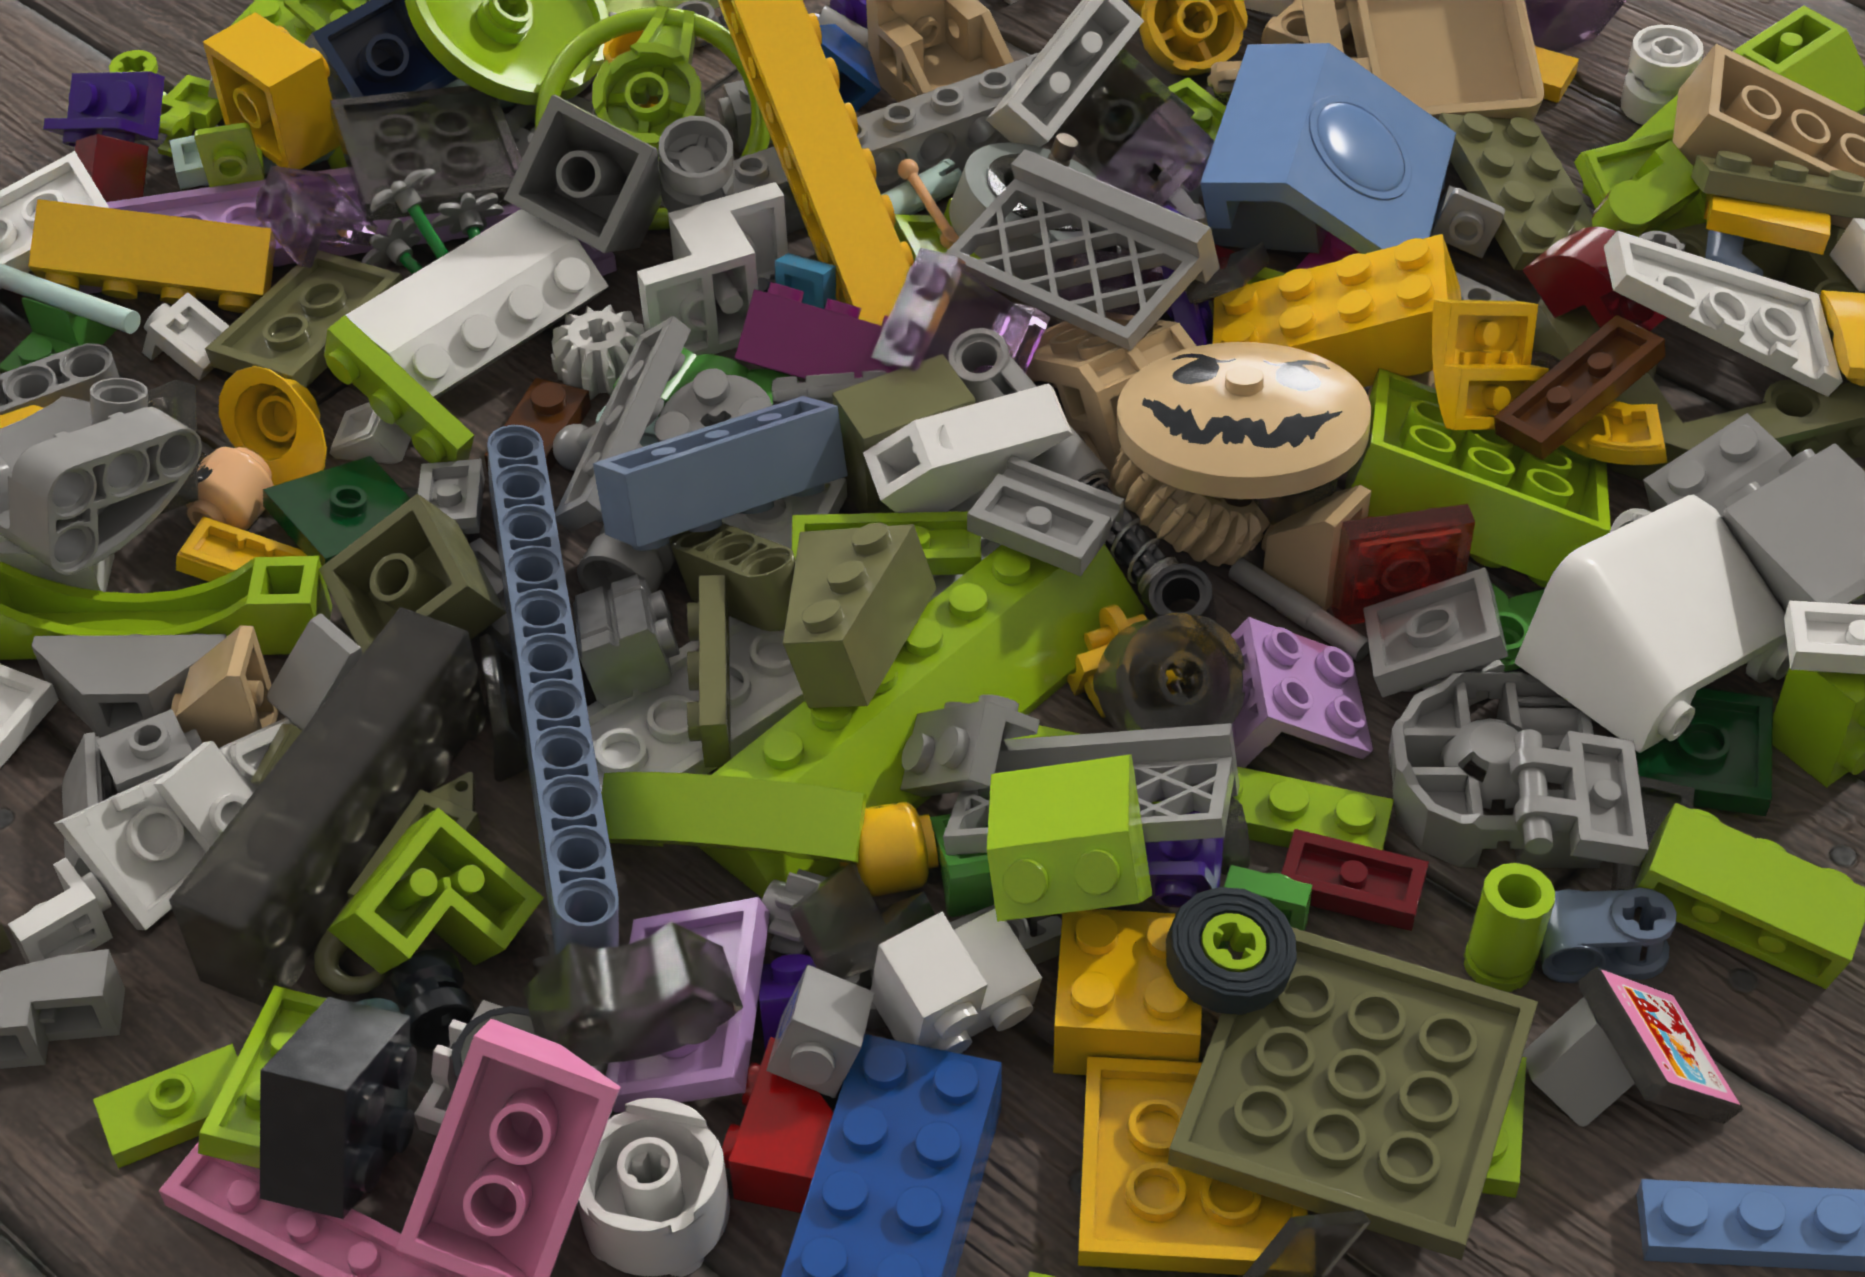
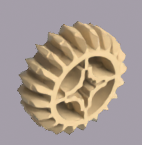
[1111,447,1272,567]

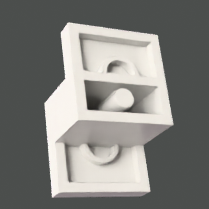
[637,182,788,355]

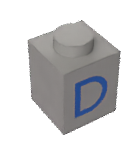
[766,965,875,1098]

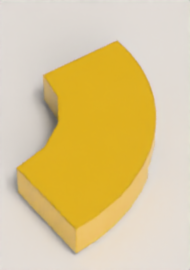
[1562,400,1667,465]

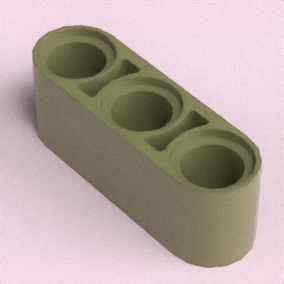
[670,522,796,632]

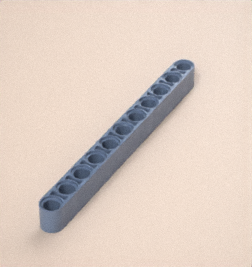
[487,425,619,973]

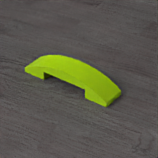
[601,772,867,864]

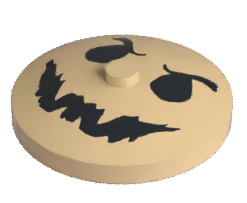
[1117,342,1371,499]

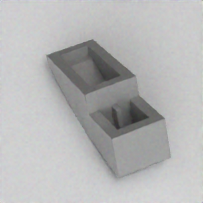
[0,949,125,1069]

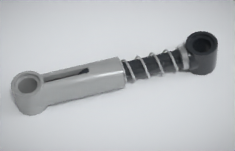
[949,328,1217,646]

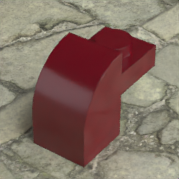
[1523,227,1666,331]

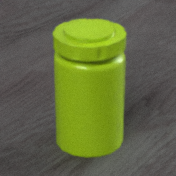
[1463,863,1555,992]

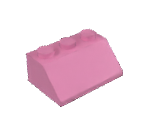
[395,1019,621,1277]

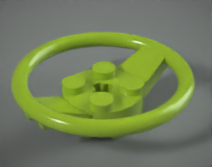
[535,5,771,230]

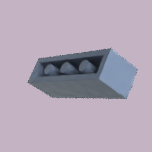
[593,396,847,551]

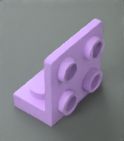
[1204,617,1373,768]

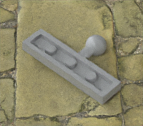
[553,316,691,532]

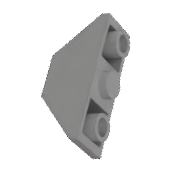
[32,634,227,736]

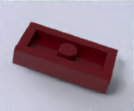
[1281,829,1429,931]

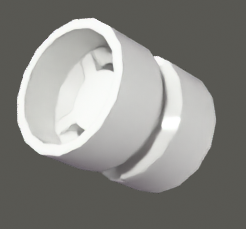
[1621,25,1703,125]

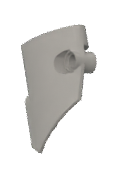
[0,378,202,575]

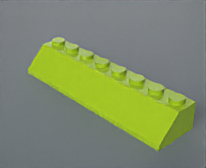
[698,544,1145,898]

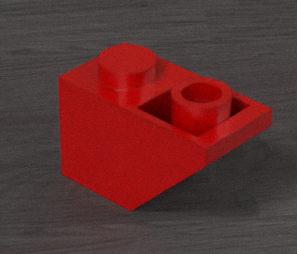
[722,1037,833,1213]

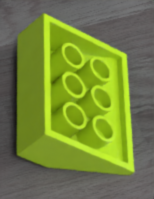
[1345,368,1611,588]

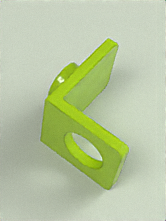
[194,123,265,187]

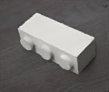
[986,0,1144,148]

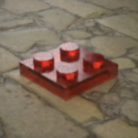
[1332,504,1475,625]

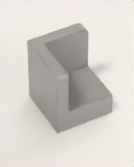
[1523,996,1648,1127]

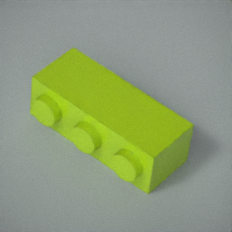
[1633,803,1865,989]

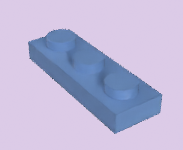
[1636,1179,1865,1272]

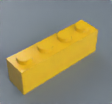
[28,199,276,313]

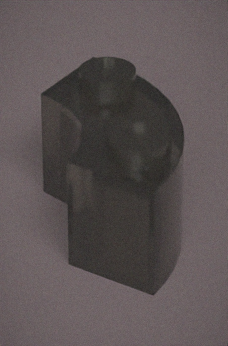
[523,922,743,1066]

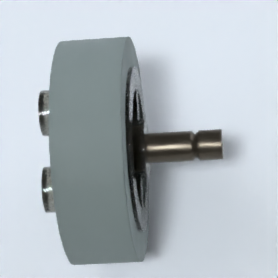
[949,133,1114,280]

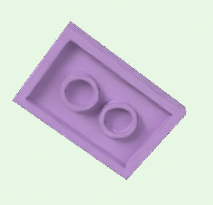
[606,897,770,1113]

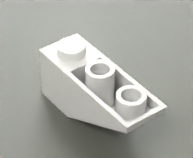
[863,383,1073,513]

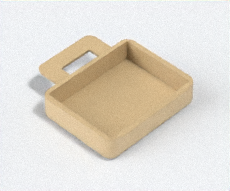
[1302,0,1544,121]

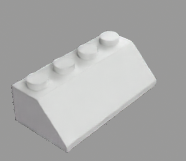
[346,209,609,399]

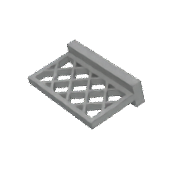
[943,149,1220,351]
[943,723,1240,855]

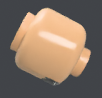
[182,447,274,531]

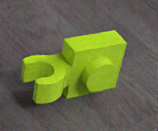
[157,75,223,157]

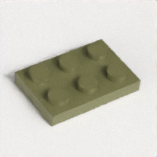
[205,249,403,388]

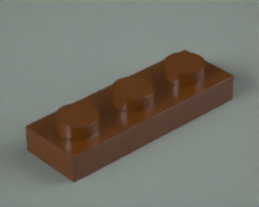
[1494,315,1665,460]

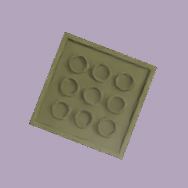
[1168,927,1538,1260]

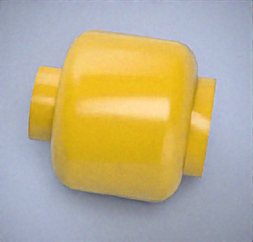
[839,802,939,897]

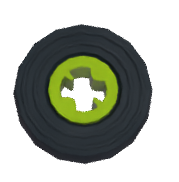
[1166,887,1297,1015]

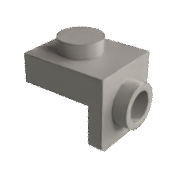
[1430,185,1505,258]

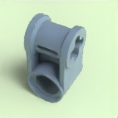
[1540,888,1677,983]

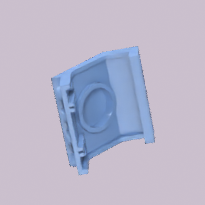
[1200,43,1456,254]

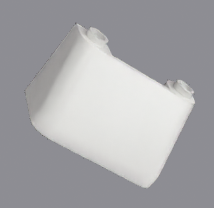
[1514,494,1790,753]

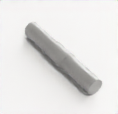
[1228,557,1370,662]

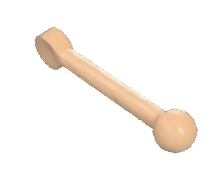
[897,159,959,249]

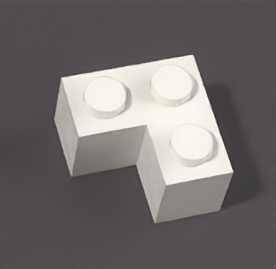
[871,909,1042,1054]

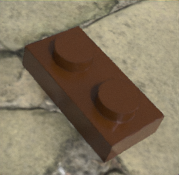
[484,378,591,475]

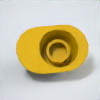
[219,366,327,486]

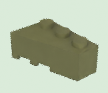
[783,523,937,708]

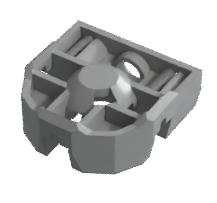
[1388,672,1602,868]

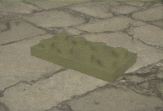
[1438,113,1593,270]

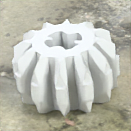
[551,304,644,400]

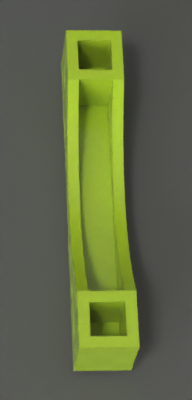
[0,556,333,660]

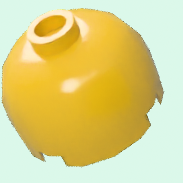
[1139,0,1248,77]

